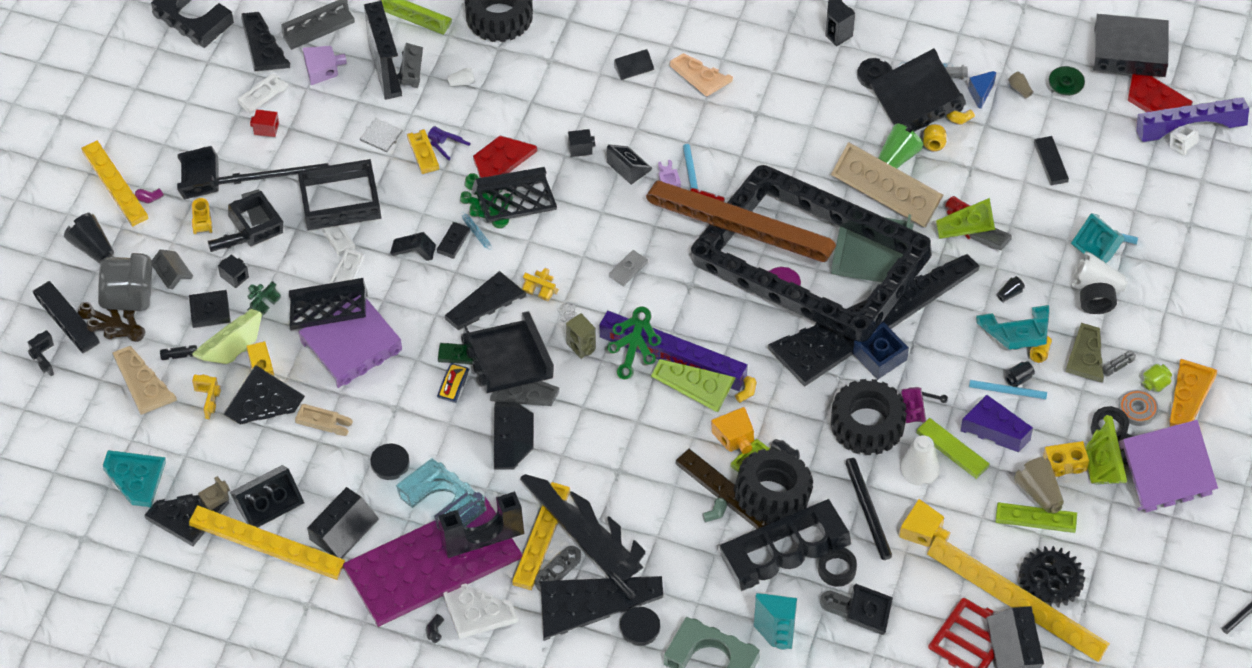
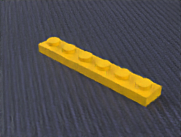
[81,140,149,227]
[512,482,571,591]

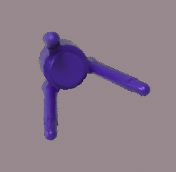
[428,126,471,160]

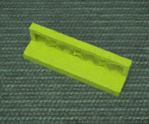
[380,0,452,35]

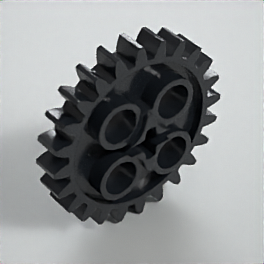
[1018,546,1085,608]

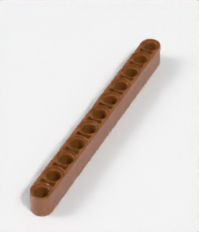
[646,181,836,262]

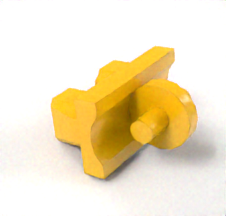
[522,268,559,301]

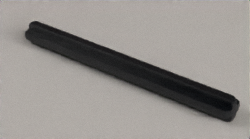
[846,457,892,561]

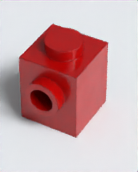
[250,109,279,137]

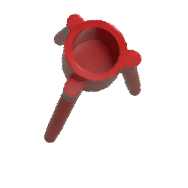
[945,196,971,239]

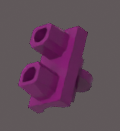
[901,387,926,423]

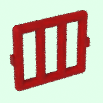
[928,598,994,668]

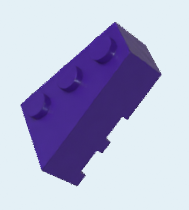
[960,395,1033,452]

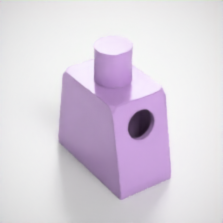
[303,46,347,85]

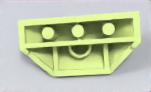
[192,309,262,364]

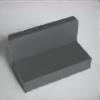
[152,249,193,289]

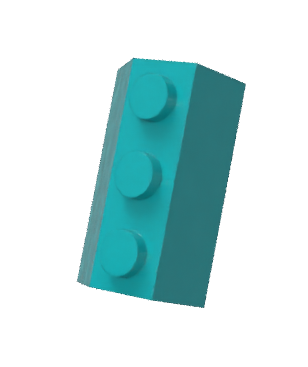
[754,593,797,650]

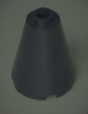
[64,212,114,263]

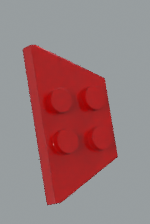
[1127,74,1193,112]
[473,136,537,178]

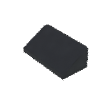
[614,49,654,80]

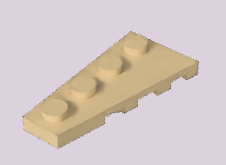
[112,346,177,415]

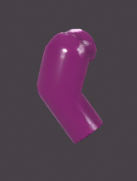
[135,188,164,204]

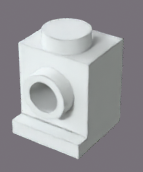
[1170,125,1199,155]

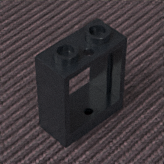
[228,191,284,247]

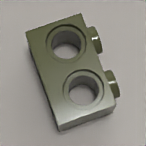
[566,313,596,359]

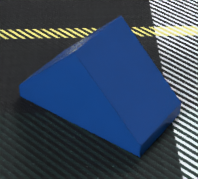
[968,71,997,109]

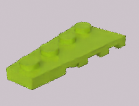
[651,359,736,412]

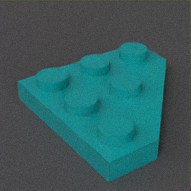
[103,450,166,508]

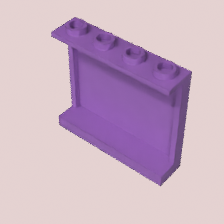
[299,295,402,388]
[1118,420,1218,513]

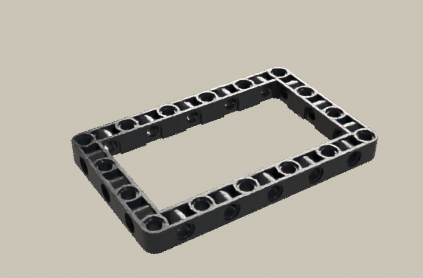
[691,165,932,342]

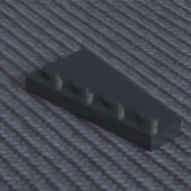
[241,12,290,71]
[445,271,526,330]

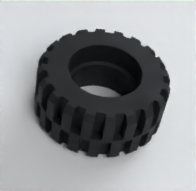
[465,0,533,42]
[831,379,907,455]
[734,448,813,524]

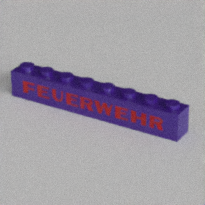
[599,310,748,391]

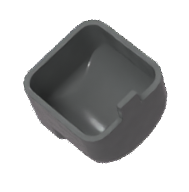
[98,253,152,311]

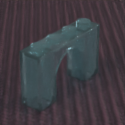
[396,458,486,530]

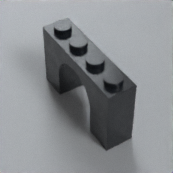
[151,0,234,48]
[438,491,525,558]

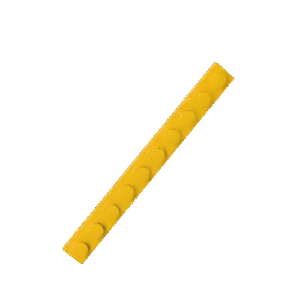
[927,536,1110,662]

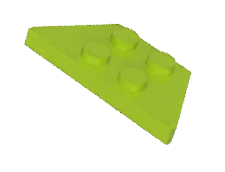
[1085,415,1127,485]

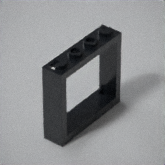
[298,159,382,230]

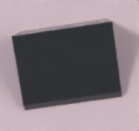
[607,144,652,185]

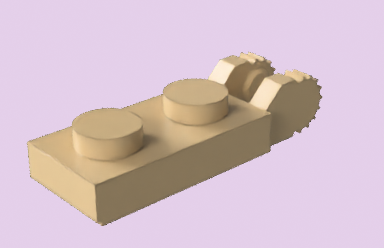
[295,404,353,436]

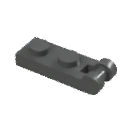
[400,43,423,88]

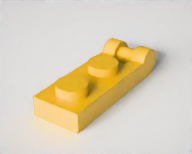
[407,129,439,174]

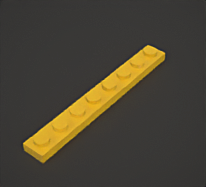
[189,505,345,580]

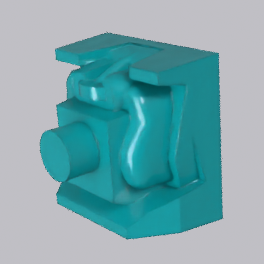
[1071,213,1124,263]

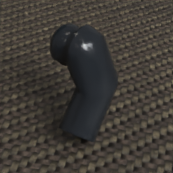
[426,614,444,643]

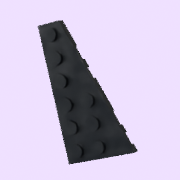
[541,576,663,641]

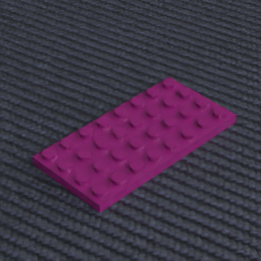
[343,496,522,627]

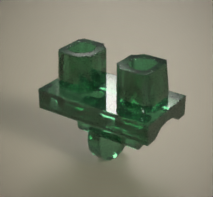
[247,281,281,317]

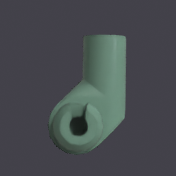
[702,498,727,523]

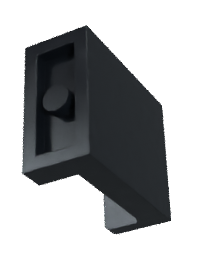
[177,146,219,200]

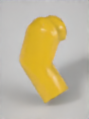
[947,109,975,125]

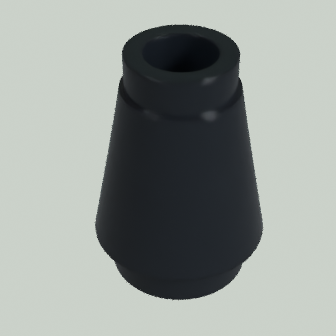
[996,276,1025,303]

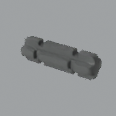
[1102,350,1136,376]

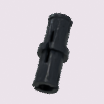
[207,232,247,252]

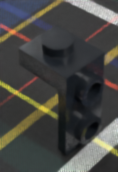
[390,232,436,261]
[27,330,54,376]

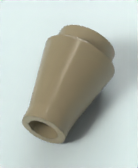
[1008,71,1034,99]

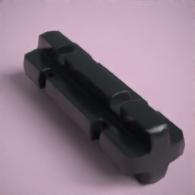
[160,345,198,360]

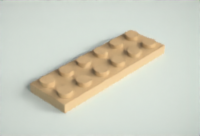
[831,142,944,228]

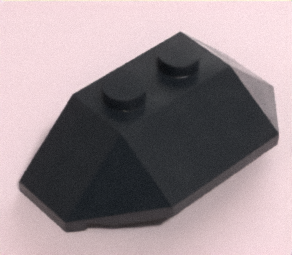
[494,402,534,470]

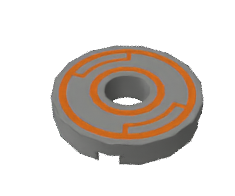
[1119,390,1158,426]

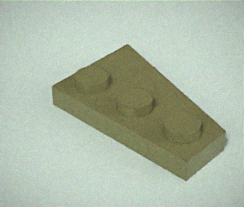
[1065,323,1104,383]

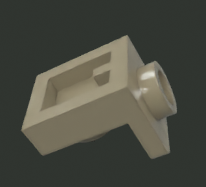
[198,476,230,510]

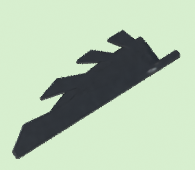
[520,474,646,600]

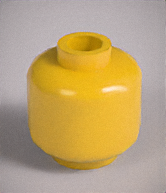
[923,124,947,151]

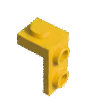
[192,374,221,420]

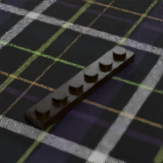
[676,448,768,529]

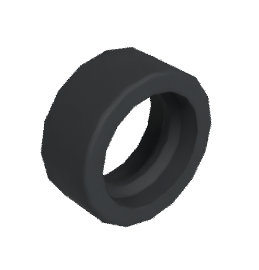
[1080,282,1117,314]
[1090,406,1130,441]
[818,548,857,587]

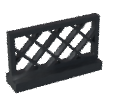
[472,167,557,223]
[289,278,368,330]

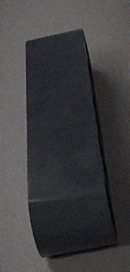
[33,281,100,354]

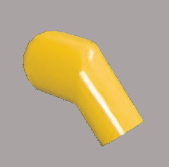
[735,376,757,403]

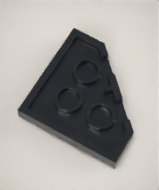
[223,364,305,425]
[144,494,229,547]

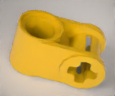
[192,198,213,234]

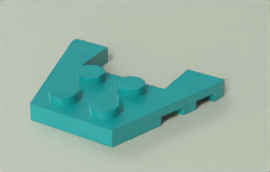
[976,305,1049,350]

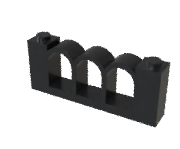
[719,499,851,591]

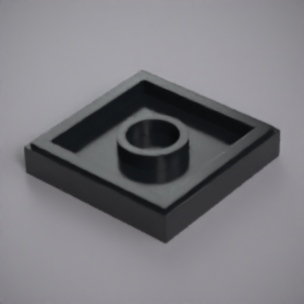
[189,290,231,328]
[846,583,893,635]

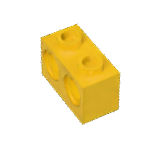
[1043,441,1089,477]

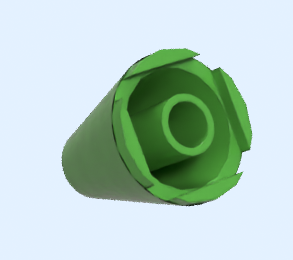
[878,124,924,168]

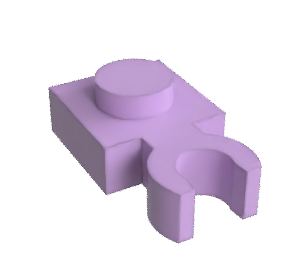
[658,160,681,188]

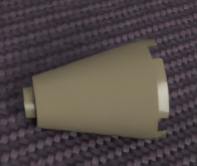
[1014,457,1064,513]

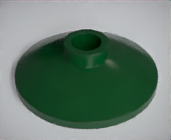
[1049,66,1085,96]

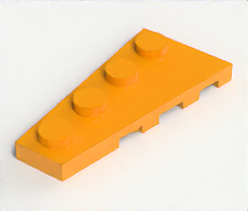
[1170,359,1217,427]

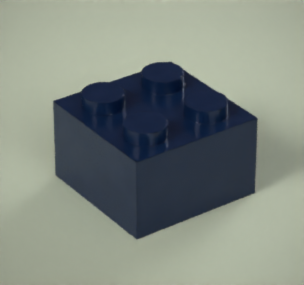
[853,322,909,380]

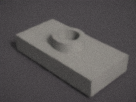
[609,250,648,287]

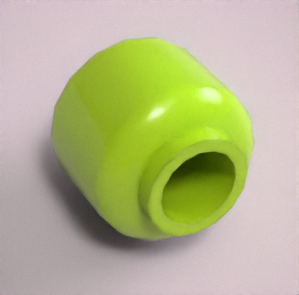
[1142,364,1172,392]

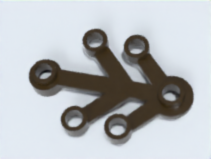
[77,302,146,342]

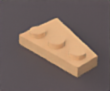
[670,53,733,97]

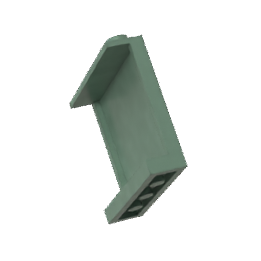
[831,214,914,283]

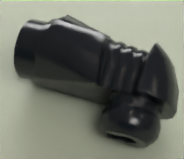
[771,439,800,460]

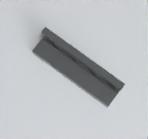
[281,0,355,50]

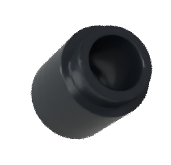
[1005,361,1035,387]

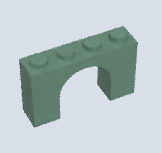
[664,616,760,668]

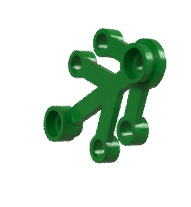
[460,173,513,229]
[607,306,661,380]

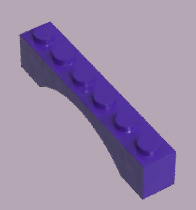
[1136,97,1249,142]

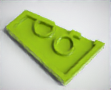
[936,198,995,239]

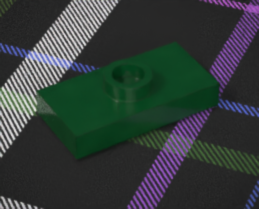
[438,343,473,365]

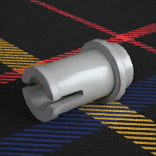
[945,65,968,79]

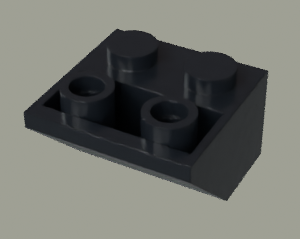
[825,0,855,46]

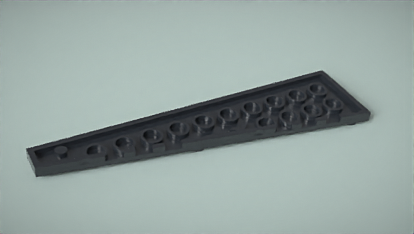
[768,254,980,387]

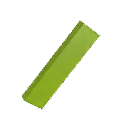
[916,418,990,479]
[995,502,1077,533]

